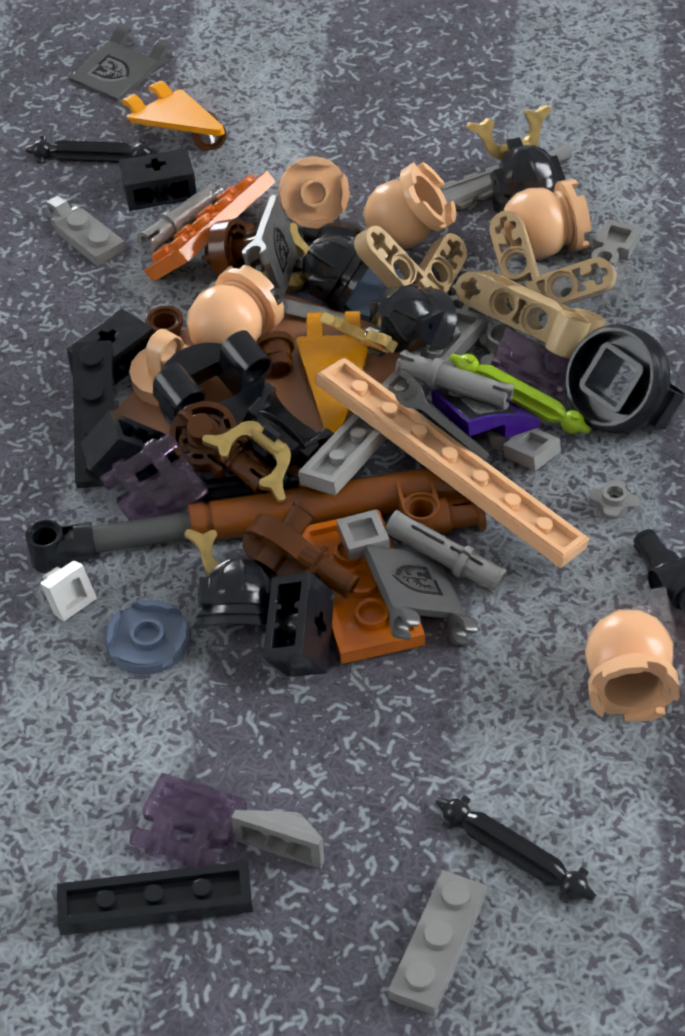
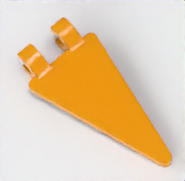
[121,80,225,136]
[296,311,369,433]

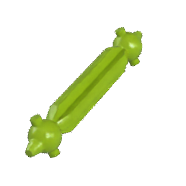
[449,354,591,434]

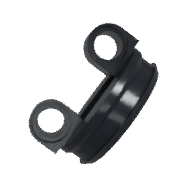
[565,324,685,433]
[153,330,272,429]

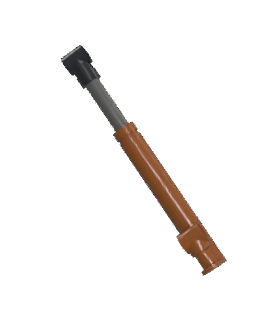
[25,468,487,573]

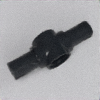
[633,529,685,612]

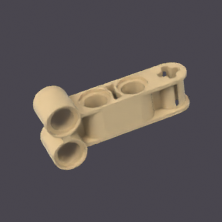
[455,270,606,359]

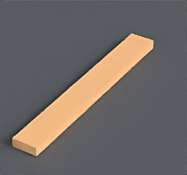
[315,357,590,568]

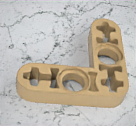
[489,211,617,314]
[354,226,467,293]

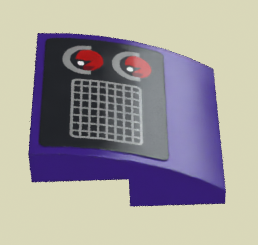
[431,388,541,438]

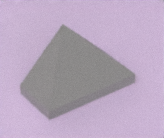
[231,810,325,869]

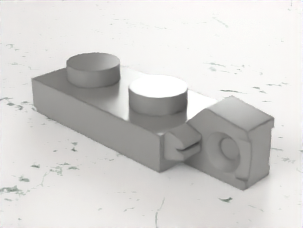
[46,196,126,266]

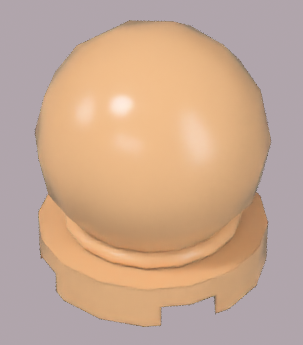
[363,162,457,250]
[501,179,591,260]
[187,265,284,344]
[585,609,680,721]

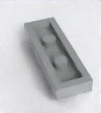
[388,870,487,1016]

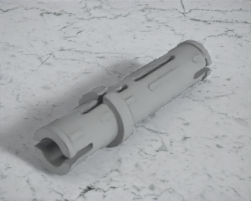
[137,181,224,253]
[395,350,514,410]
[385,510,507,594]

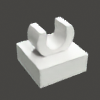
[40,561,97,622]

